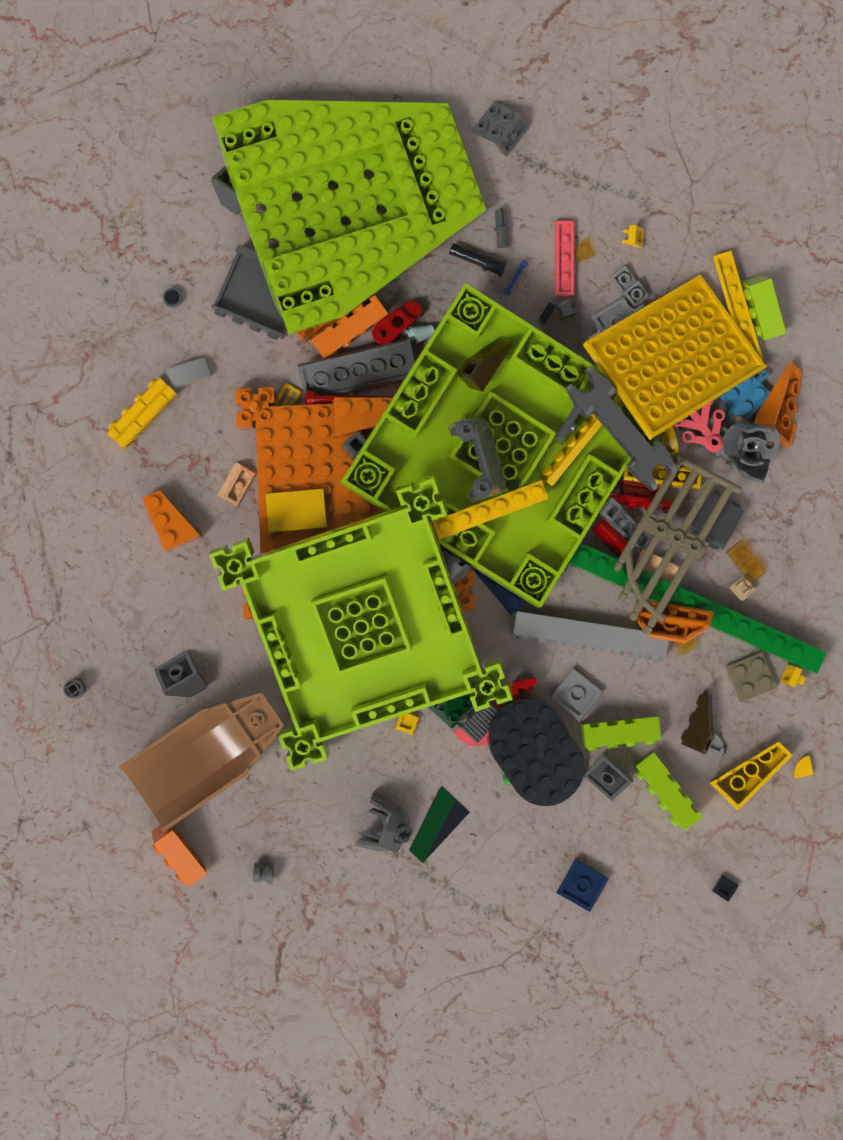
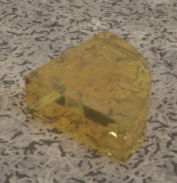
[575,238,595,264]

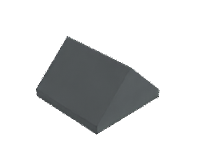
[583,753,634,801]

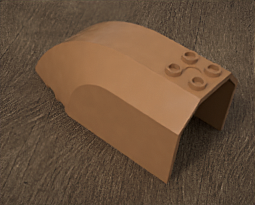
[118,693,284,832]

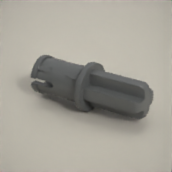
[494,209,509,248]

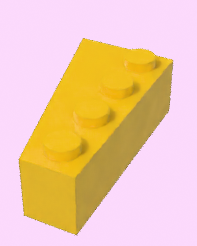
[709,742,793,811]

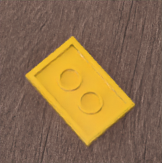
[266,489,327,533]

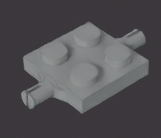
[588,297,645,339]

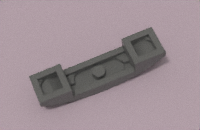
[599,497,653,552]

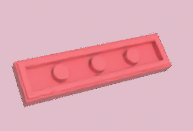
[555,220,574,297]

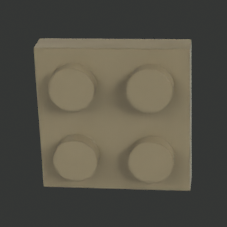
[726,652,777,702]

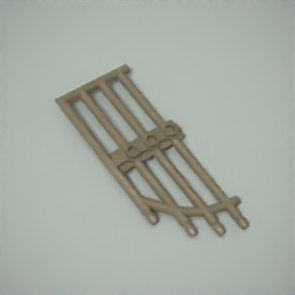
[614,455,742,636]

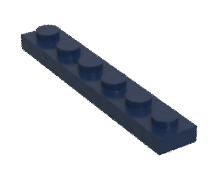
[472,567,526,616]

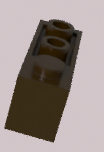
[458,339,513,392]
[681,691,714,755]

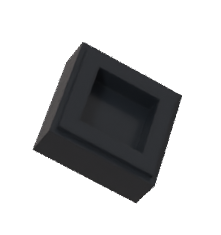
[538,302,555,325]
[712,874,739,902]

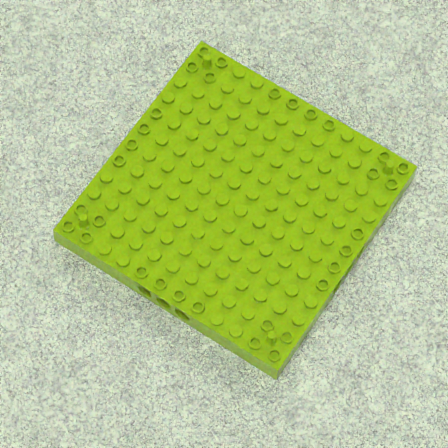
[340,283,646,608]

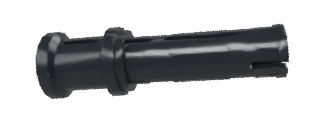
[449,243,507,278]

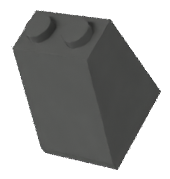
[687,491,744,552]

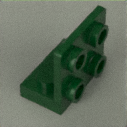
[428,693,473,728]

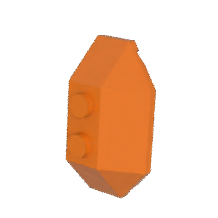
[633,599,714,643]

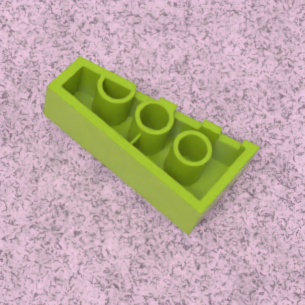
[580,716,661,751]

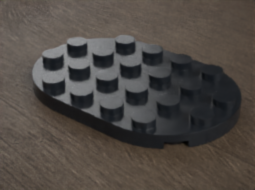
[487,698,585,806]

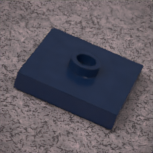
[556,859,609,912]

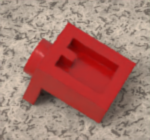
[511,677,537,699]

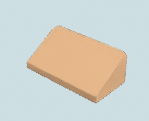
[218,463,256,506]

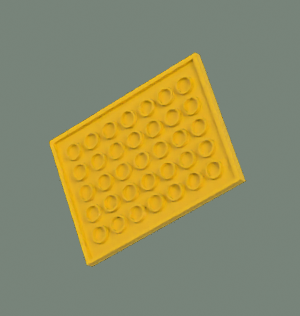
[583,274,767,440]

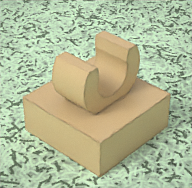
[728,575,756,602]

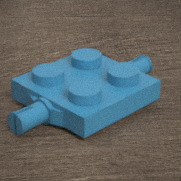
[719,370,770,422]

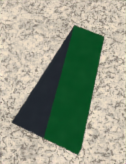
[409,786,470,863]

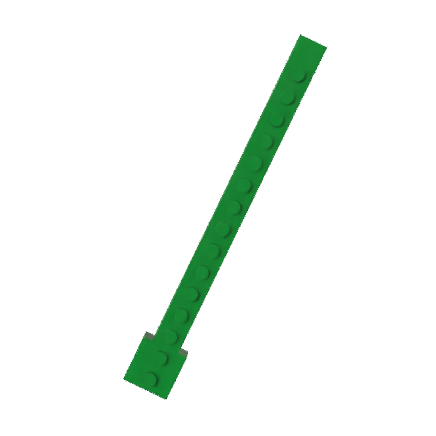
[564,543,827,674]

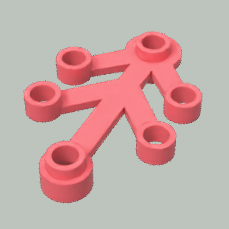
[672,401,725,452]

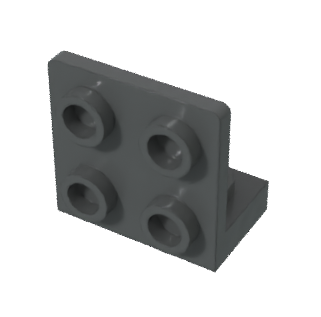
[472,101,529,156]

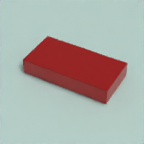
[592,519,627,557]

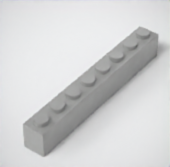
[513,611,669,661]

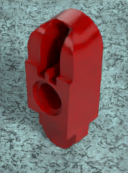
[372,301,421,345]

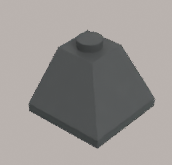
[211,166,241,215]
[154,651,207,698]

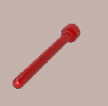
[305,390,393,405]

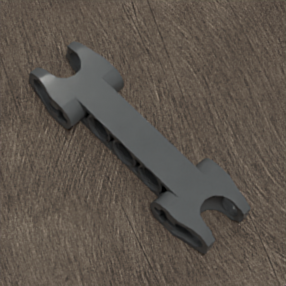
[565,366,678,491]

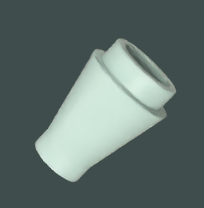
[405,325,434,345]

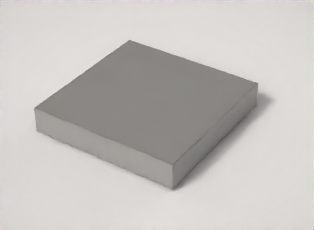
[549,668,604,722]

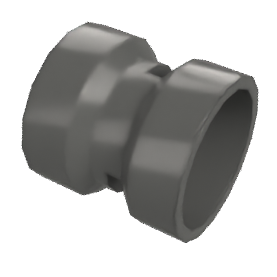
[63,679,86,698]
[253,863,274,883]

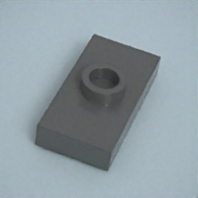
[556,407,581,445]

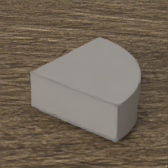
[708,732,724,757]

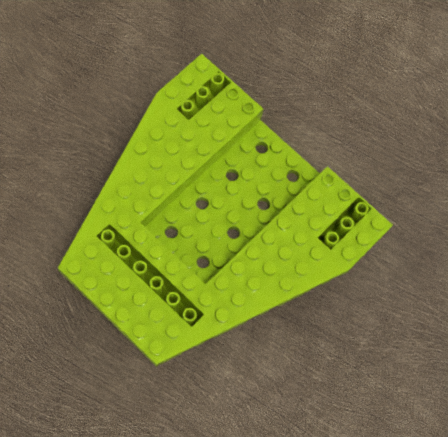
[212,100,486,335]

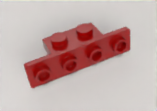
[606,480,680,514]

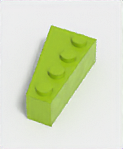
[634,752,703,831]

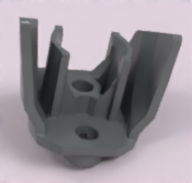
[722,423,781,483]
[355,793,412,852]

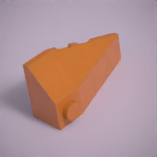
[754,362,802,448]

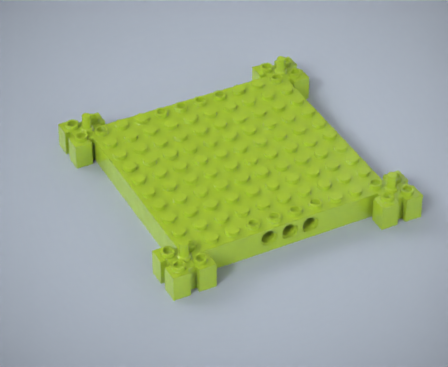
[209,474,513,771]

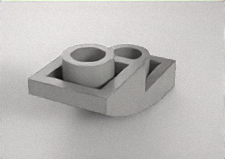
[609,266,649,308]
[166,358,211,388]

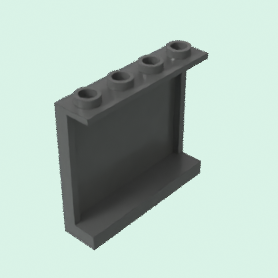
[211,244,287,340]

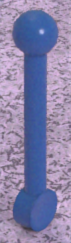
[503,260,528,296]

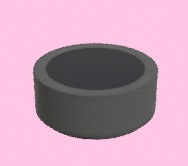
[163,288,183,308]

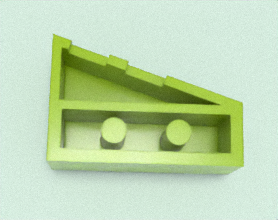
[741,275,786,341]

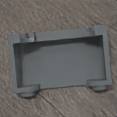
[448,418,506,503]

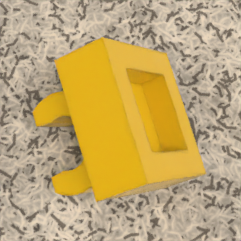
[622,225,644,248]
[780,665,806,687]

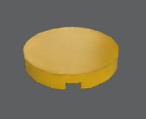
[660,427,679,456]

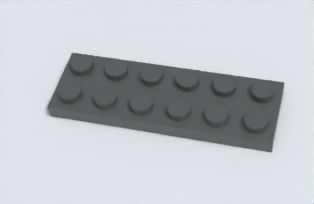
[298,338,415,395]

